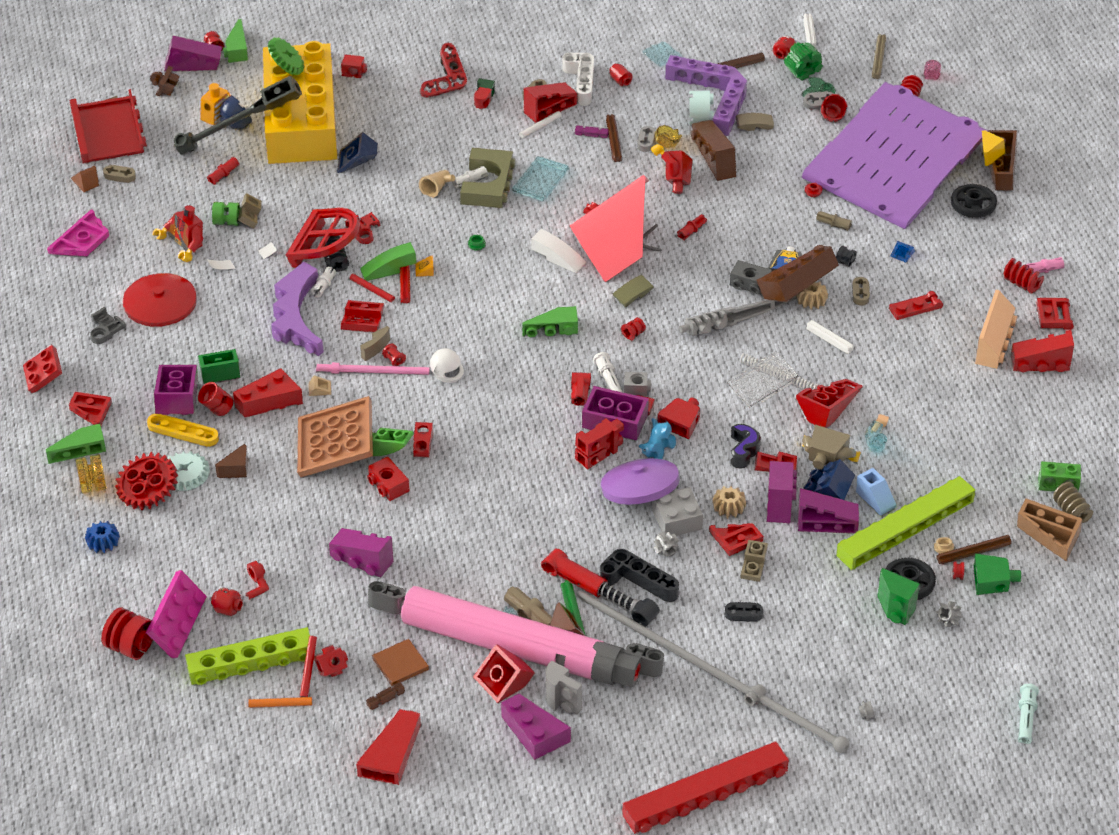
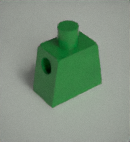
[973,554,1021,595]

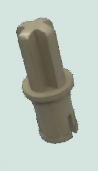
[816,211,852,231]

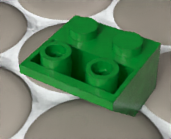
[197,349,241,384]

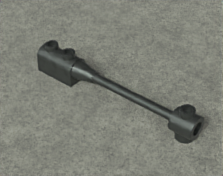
[174,76,302,155]

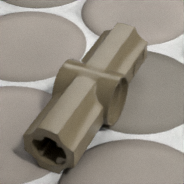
[504,586,552,625]

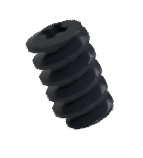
[320,236,349,271]

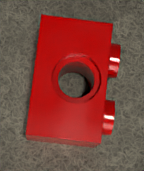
[367,456,410,501]

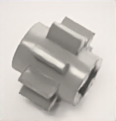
[654,532,679,556]
[936,601,963,627]

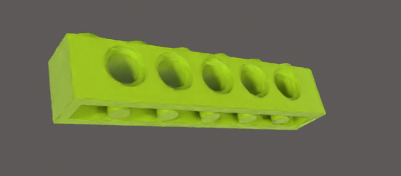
[185,627,310,685]

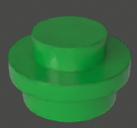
[468,234,486,251]

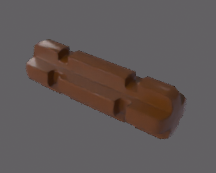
[366,682,405,710]

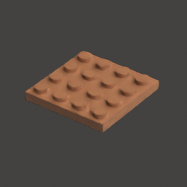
[297,396,373,478]

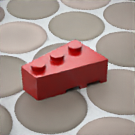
[233,368,303,417]

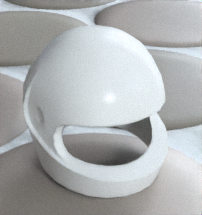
[430,348,464,383]

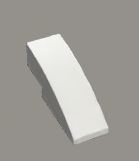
[531,229,586,273]

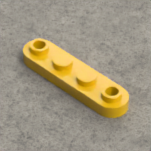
[147,414,219,447]

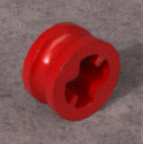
[952,561,964,580]

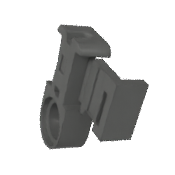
[90,307,126,344]

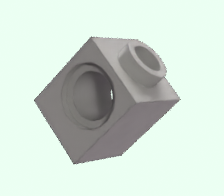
[624,372,651,397]

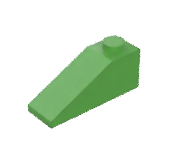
[223,19,248,63]
[46,424,106,464]

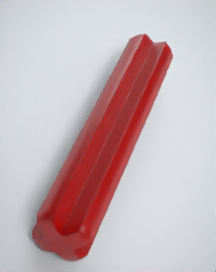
[400,265,410,303]

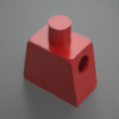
[657,397,700,439]

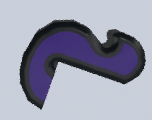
[730,424,761,469]

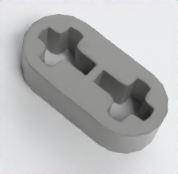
[803,92,834,109]
[637,126,655,152]

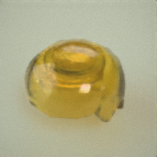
[654,125,682,148]

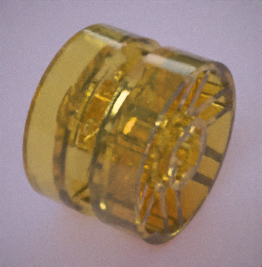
[76,454,106,494]

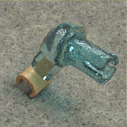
[865,414,889,453]

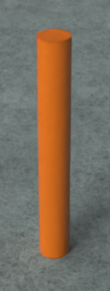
[248,697,312,708]

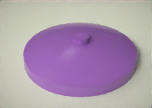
[601,458,680,505]

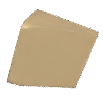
[309,375,331,396]

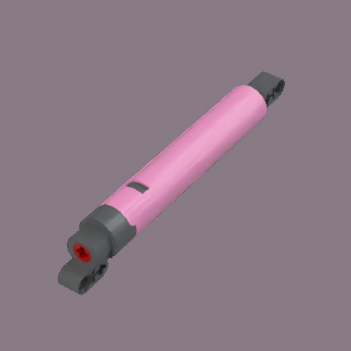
[368,581,664,687]

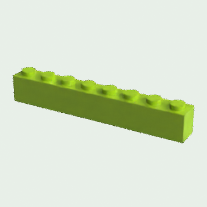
[836,476,976,570]

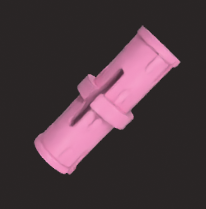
[1026,257,1064,274]

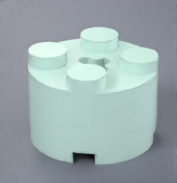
[689,90,714,125]

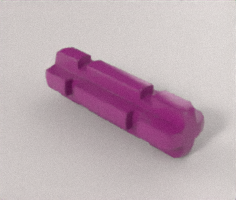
[575,125,609,138]

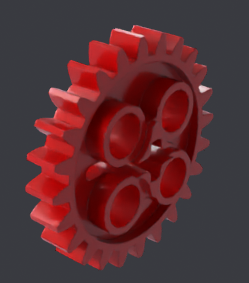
[115,452,178,510]

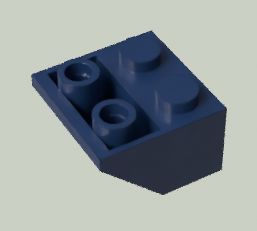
[803,459,855,500]

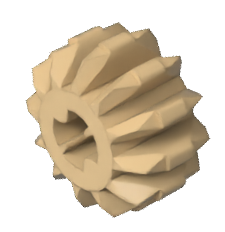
[796,282,828,310]
[712,486,746,519]

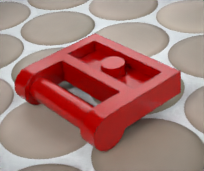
[1036,298,1074,330]

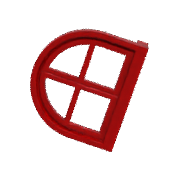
[286,208,360,268]

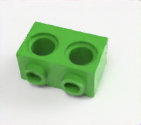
[1038,461,1081,492]

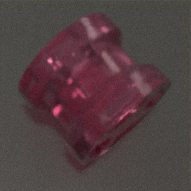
[923,60,941,80]

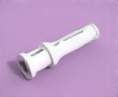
[593,352,623,392]

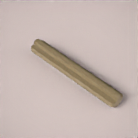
[872,34,886,79]

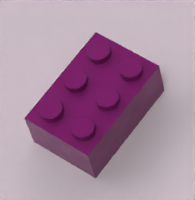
[154,365,198,415]
[582,386,649,441]

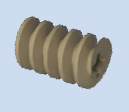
[1053,481,1094,523]

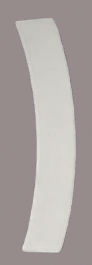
[207,242,276,270]

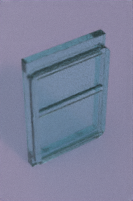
[512,156,569,201]

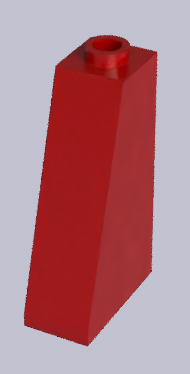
[356,709,421,785]

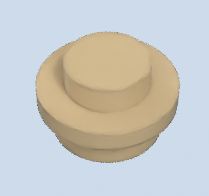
[934,537,954,554]

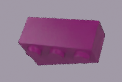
[164,35,221,71]
[766,461,797,523]
[798,488,859,534]
[329,528,394,578]
[501,694,571,760]

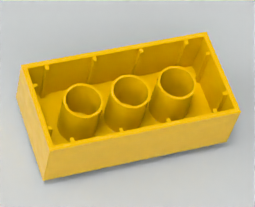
[263,41,337,164]

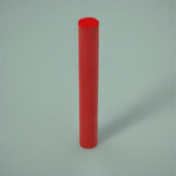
[350,273,395,302]
[300,636,317,697]

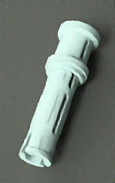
[1018,684,1039,744]

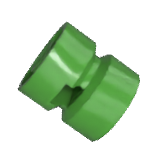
[212,202,240,226]

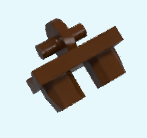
[150,66,180,96]

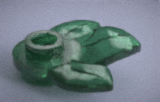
[801,77,835,103]

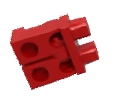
[575,418,624,470]

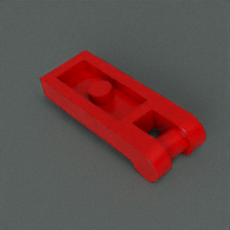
[889,291,943,320]

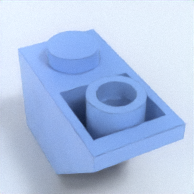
[856,468,896,516]

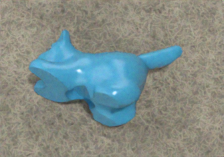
[639,418,676,459]

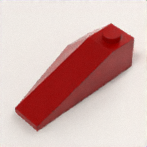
[796,379,863,428]

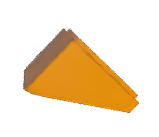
[415,255,434,277]

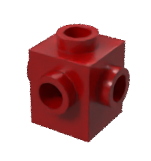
[314,645,348,677]

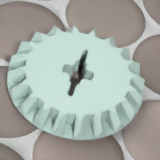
[168,451,210,491]

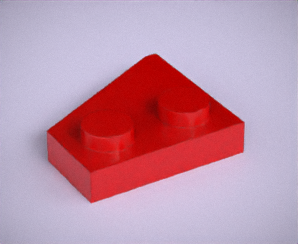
[69,392,112,426]
[709,523,764,556]

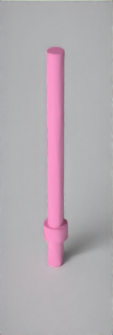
[316,362,430,375]

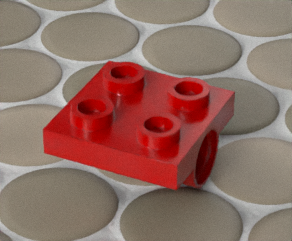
[23,345,62,393]

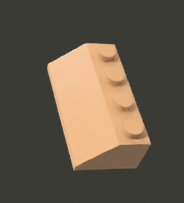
[975,290,1017,369]

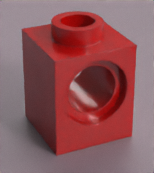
[341,54,367,78]

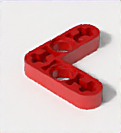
[420,43,467,98]

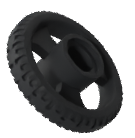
[951,184,997,218]
[885,557,936,600]

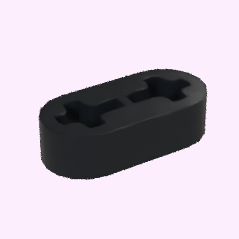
[724,602,764,622]

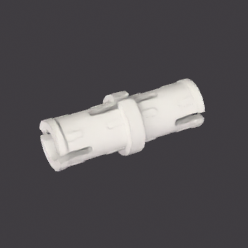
[452,166,488,189]
[311,267,336,298]

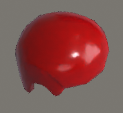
[821,94,848,122]

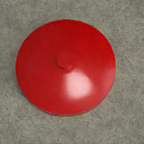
[123,273,197,327]

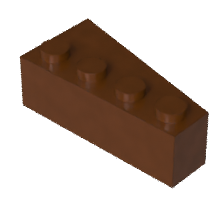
[690,120,737,181]
[982,130,1017,191]
[757,244,839,302]

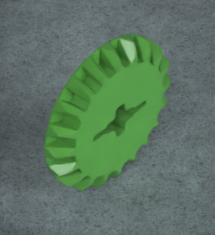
[268,37,304,75]

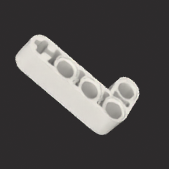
[562,53,594,106]

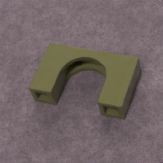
[460,148,516,208]

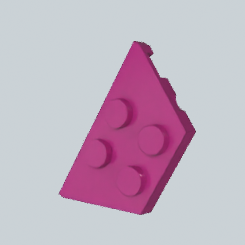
[47,209,109,256]

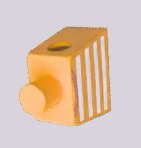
[200,83,230,126]

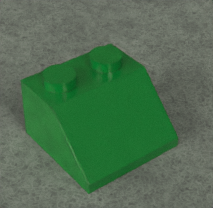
[877,568,920,625]

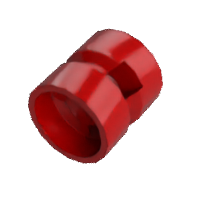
[198,382,234,416]

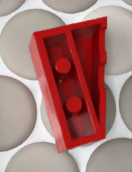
[524,82,577,123]
[1011,330,1074,372]

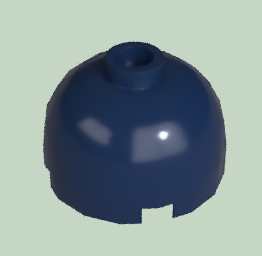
[220,95,252,130]

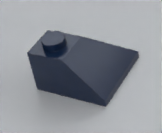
[337,132,378,173]

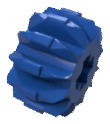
[85,520,120,554]

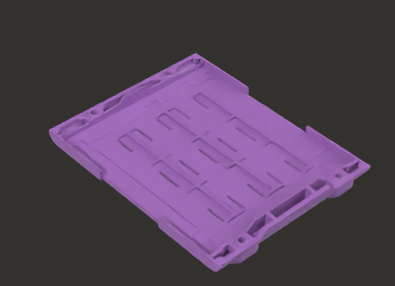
[802,82,989,229]

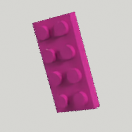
[146,570,207,658]

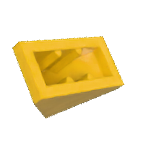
[982,130,1005,166]

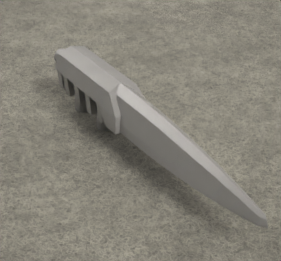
[679,296,797,336]

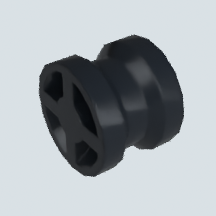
[836,245,857,267]

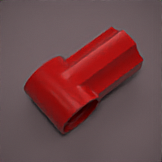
[571,372,591,406]

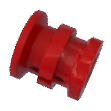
[621,317,646,341]

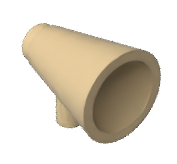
[419,170,455,198]

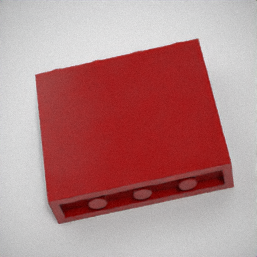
[69,89,147,163]

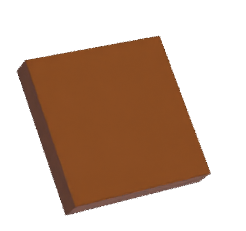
[372,638,429,687]

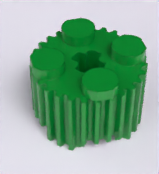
[783,42,823,81]

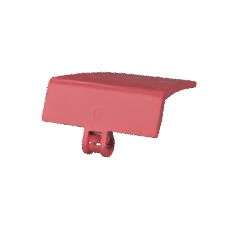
[570,175,649,282]

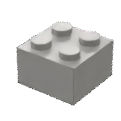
[652,487,703,536]

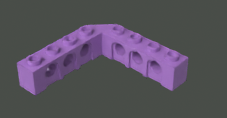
[665,55,747,136]

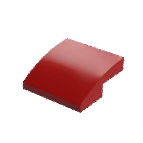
[341,300,384,332]

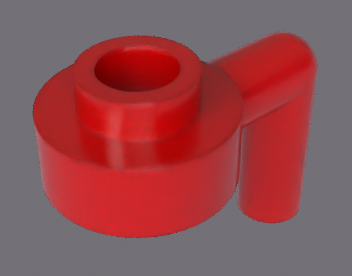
[245,561,269,600]

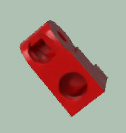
[413,422,434,457]

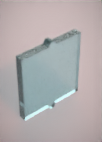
[642,41,682,66]

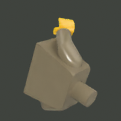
[802,425,861,469]

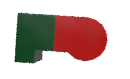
[474,78,495,109]

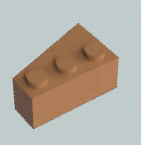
[1017,498,1082,561]

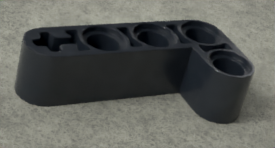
[600,549,679,602]

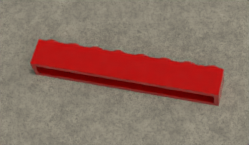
[622,741,789,834]

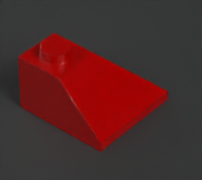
[473,644,535,703]

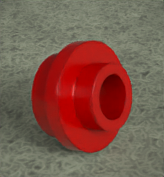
[805,183,822,197]

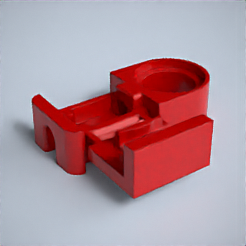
[345,212,381,244]

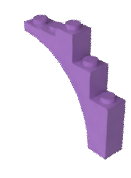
[271,262,324,356]

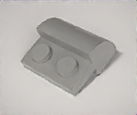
[546,660,582,715]

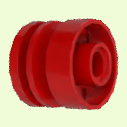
[101,607,153,660]

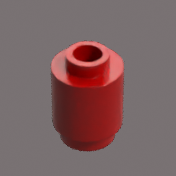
[609,63,633,87]

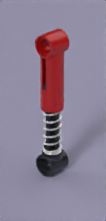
[541,548,660,627]

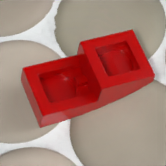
[754,451,797,472]

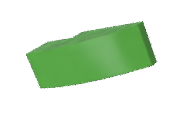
[360,242,417,281]

